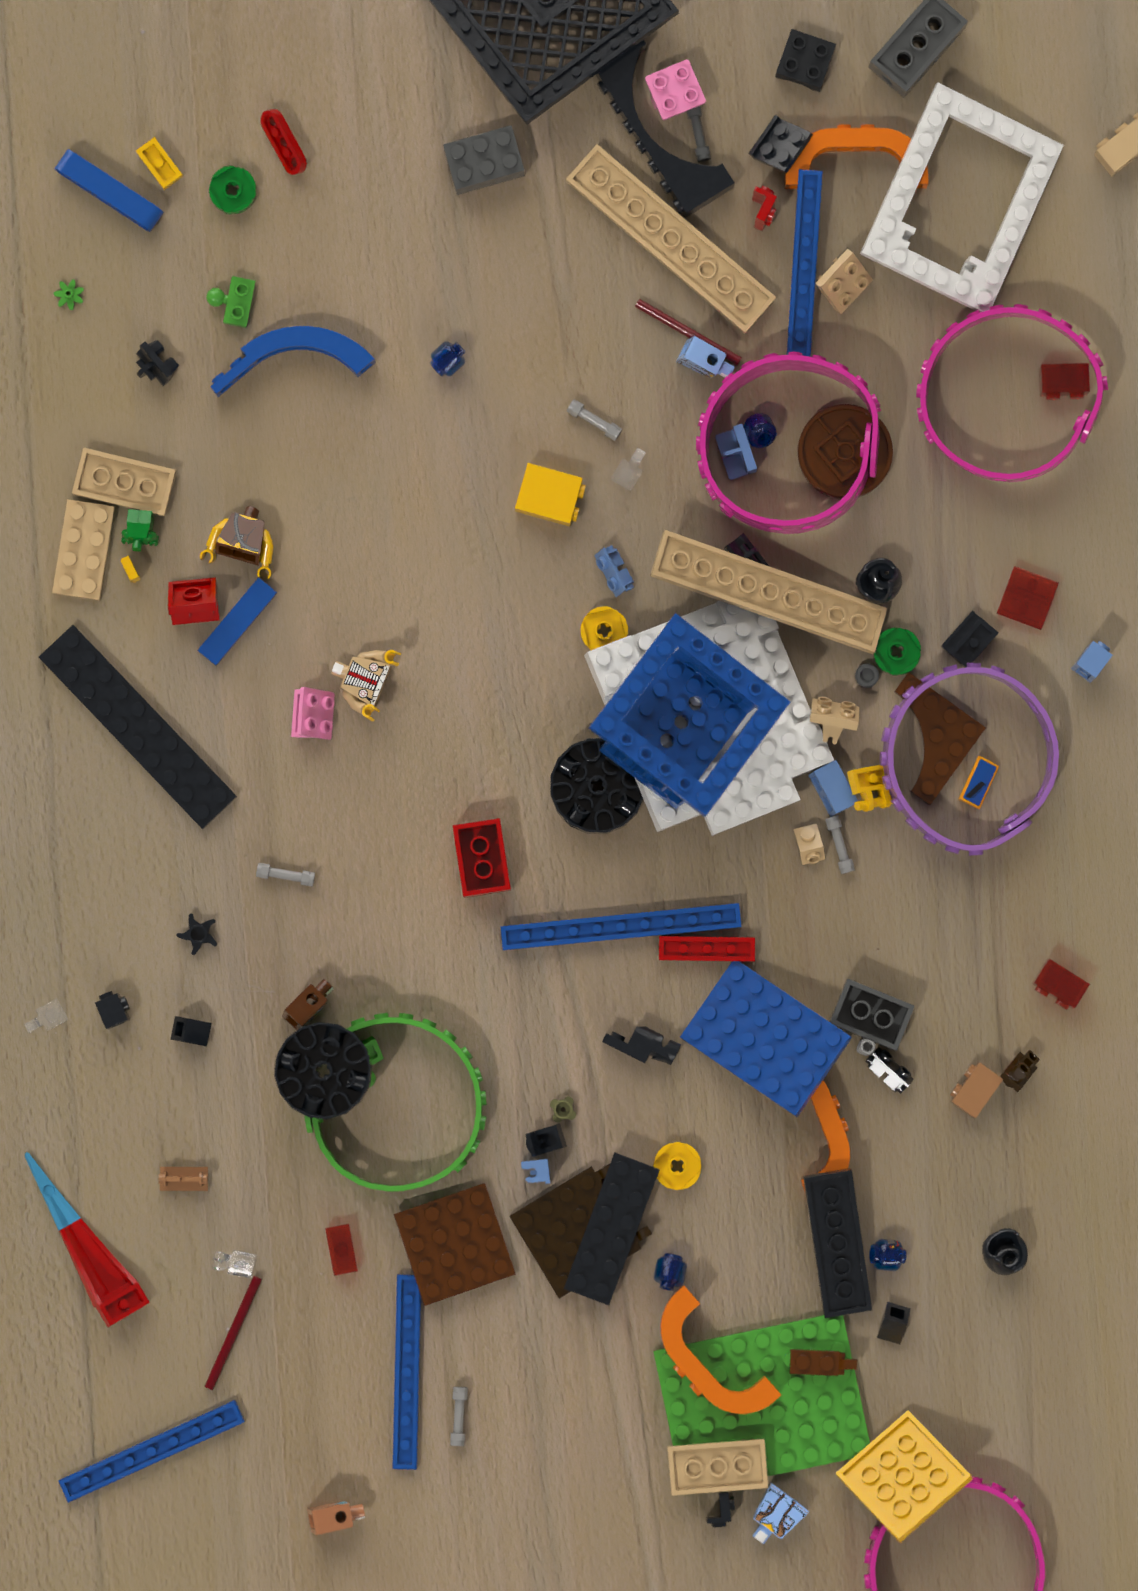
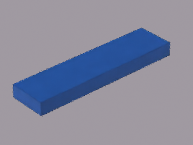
[198,577,277,666]

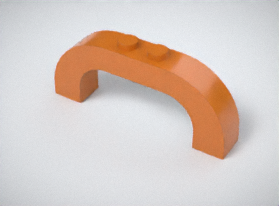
[785,124,928,189]
[800,1080,850,1191]
[660,1285,781,1414]

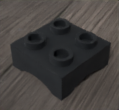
[775,29,836,92]

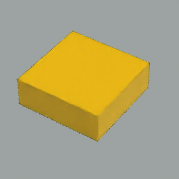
[121,556,141,583]

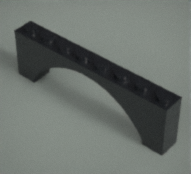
[596,40,735,217]

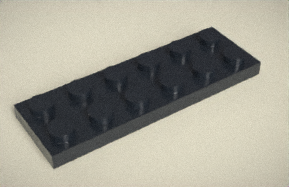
[564,1152,660,1306]
[803,1168,872,1318]

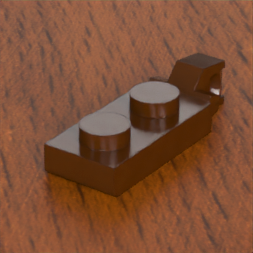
[790,1349,857,1376]

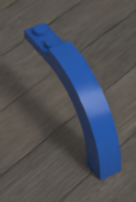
[210,326,376,397]

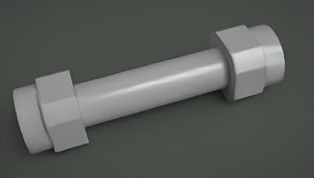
[567,399,622,441]
[825,815,855,874]
[256,863,315,887]
[856,1039,876,1056]
[450,1387,468,1446]

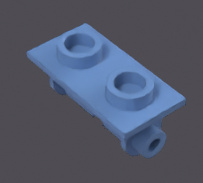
[594,545,634,597]

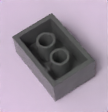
[443,125,525,195]
[829,979,915,1051]

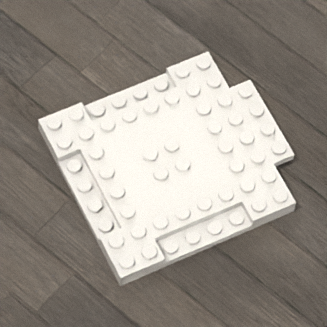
[584,601,834,836]

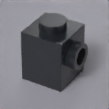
[95,991,130,1030]

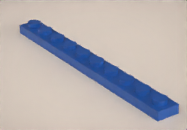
[500,903,742,951]

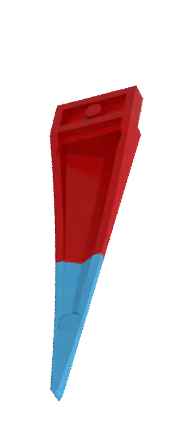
[25,1152,150,1327]

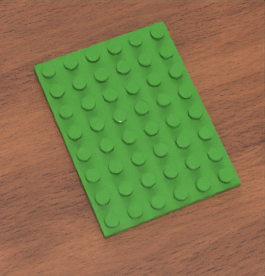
[653,1315,870,1477]

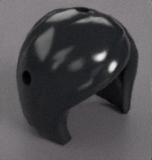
[856,558,902,604]
[982,1228,1028,1276]

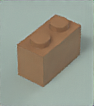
[950,1062,1003,1119]

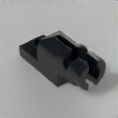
[602,1026,681,1065]

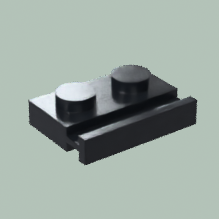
[941,610,999,668]

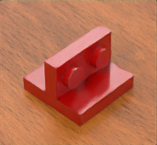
[168,577,220,625]

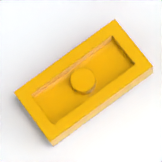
[136,137,183,190]

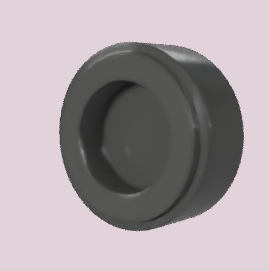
[855,664,879,688]

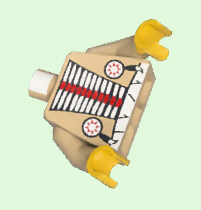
[331,650,401,722]

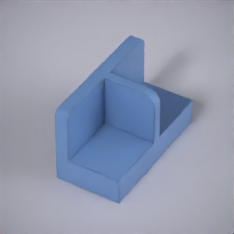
[715,424,757,480]

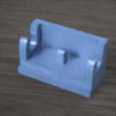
[808,760,858,817]
[521,1159,550,1184]

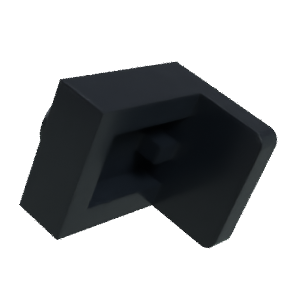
[525,1124,567,1157]
[706,1491,735,1527]

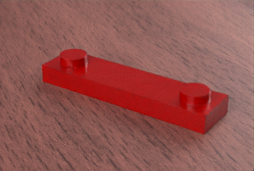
[659,936,755,962]

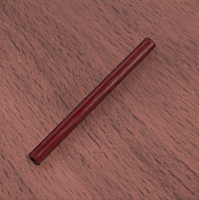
[635,299,742,366]
[204,1275,262,1390]

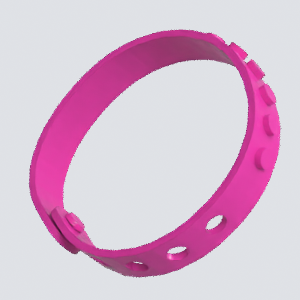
[916,304,1108,482]
[864,1476,1045,1591]

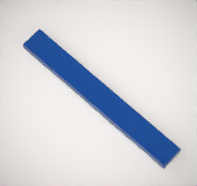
[787,169,823,357]
[393,1274,421,1470]
[58,1400,245,1503]

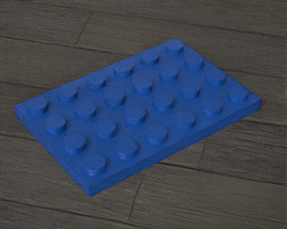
[680,961,852,1117]

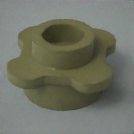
[550,1096,576,1123]

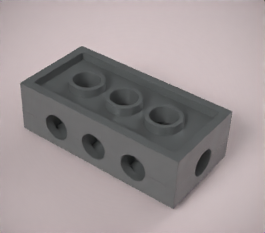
[868,0,968,98]

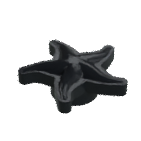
[176,913,217,955]

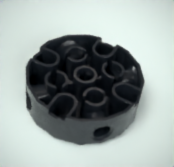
[550,738,643,834]
[274,1022,372,1119]

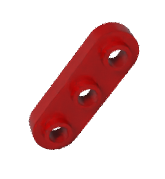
[260,109,307,175]

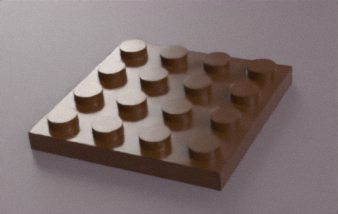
[393,1183,516,1306]

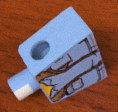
[676,336,735,378]
[752,1482,809,1544]

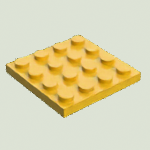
[836,1410,973,1543]

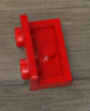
[752,186,777,231]

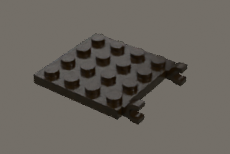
[509,1163,652,1299]

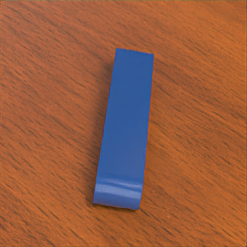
[54,149,164,232]

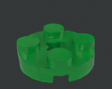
[209,166,256,215]
[873,628,921,676]

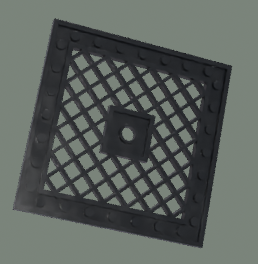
[429,0,679,125]

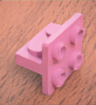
[645,59,706,120]
[291,687,335,740]

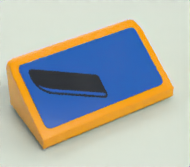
[958,755,999,810]

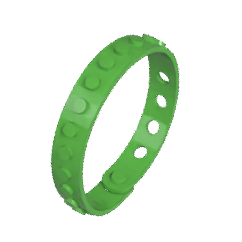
[304,1013,487,1192]

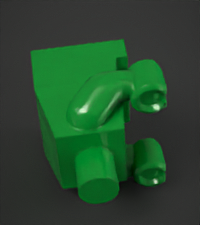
[121,509,159,552]

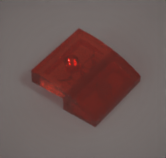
[996,566,1059,630]

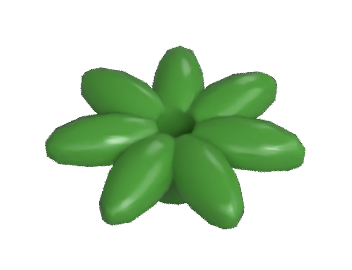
[53,279,84,310]

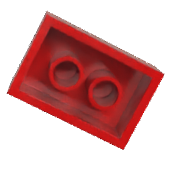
[452,818,511,898]

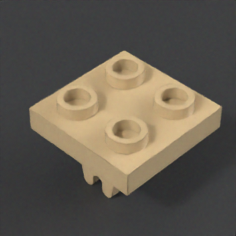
[815,249,873,314]
[810,697,859,744]

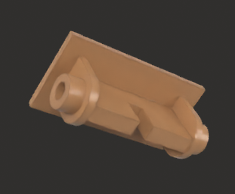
[158,1167,208,1191]

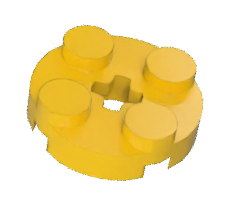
[580,606,628,651]
[653,1142,702,1190]

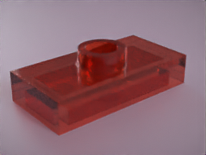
[325,1224,358,1276]

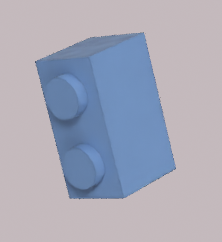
[1071,641,1113,682]

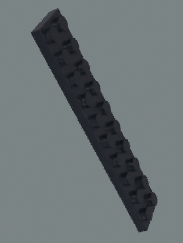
[39,625,237,829]

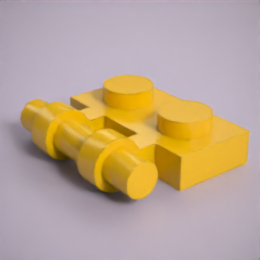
[847,765,893,812]

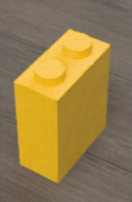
[515,463,586,527]

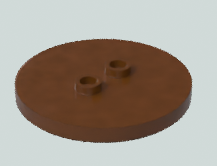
[797,404,893,499]

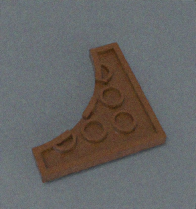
[894,672,986,805]

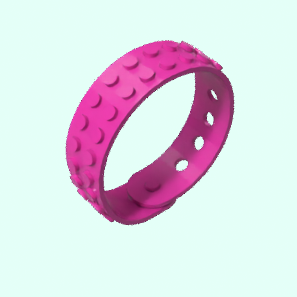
[696,352,881,534]

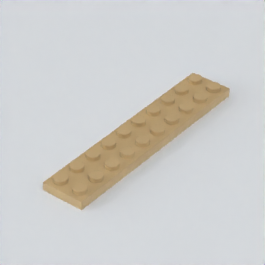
[566,144,776,334]
[650,530,887,654]

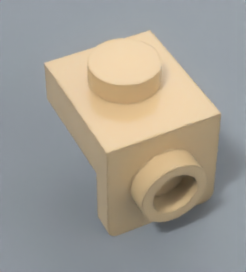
[794,823,825,865]

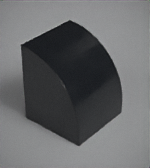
[170,1016,212,1047]
[877,1302,911,1345]

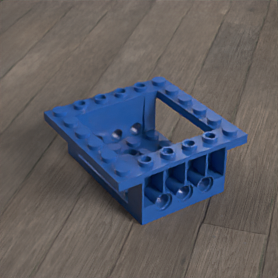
[589,613,791,817]

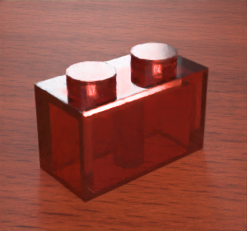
[1039,363,1090,400]
[1032,958,1090,1010]

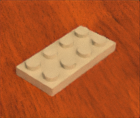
[72,447,176,517]
[52,499,115,601]
[667,1438,768,1496]

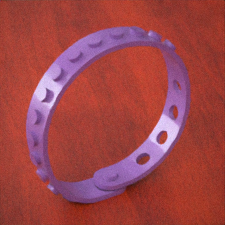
[880,663,1059,856]

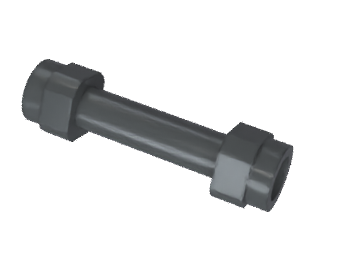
[687,106,711,162]

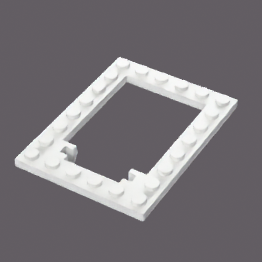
[860,83,1063,313]

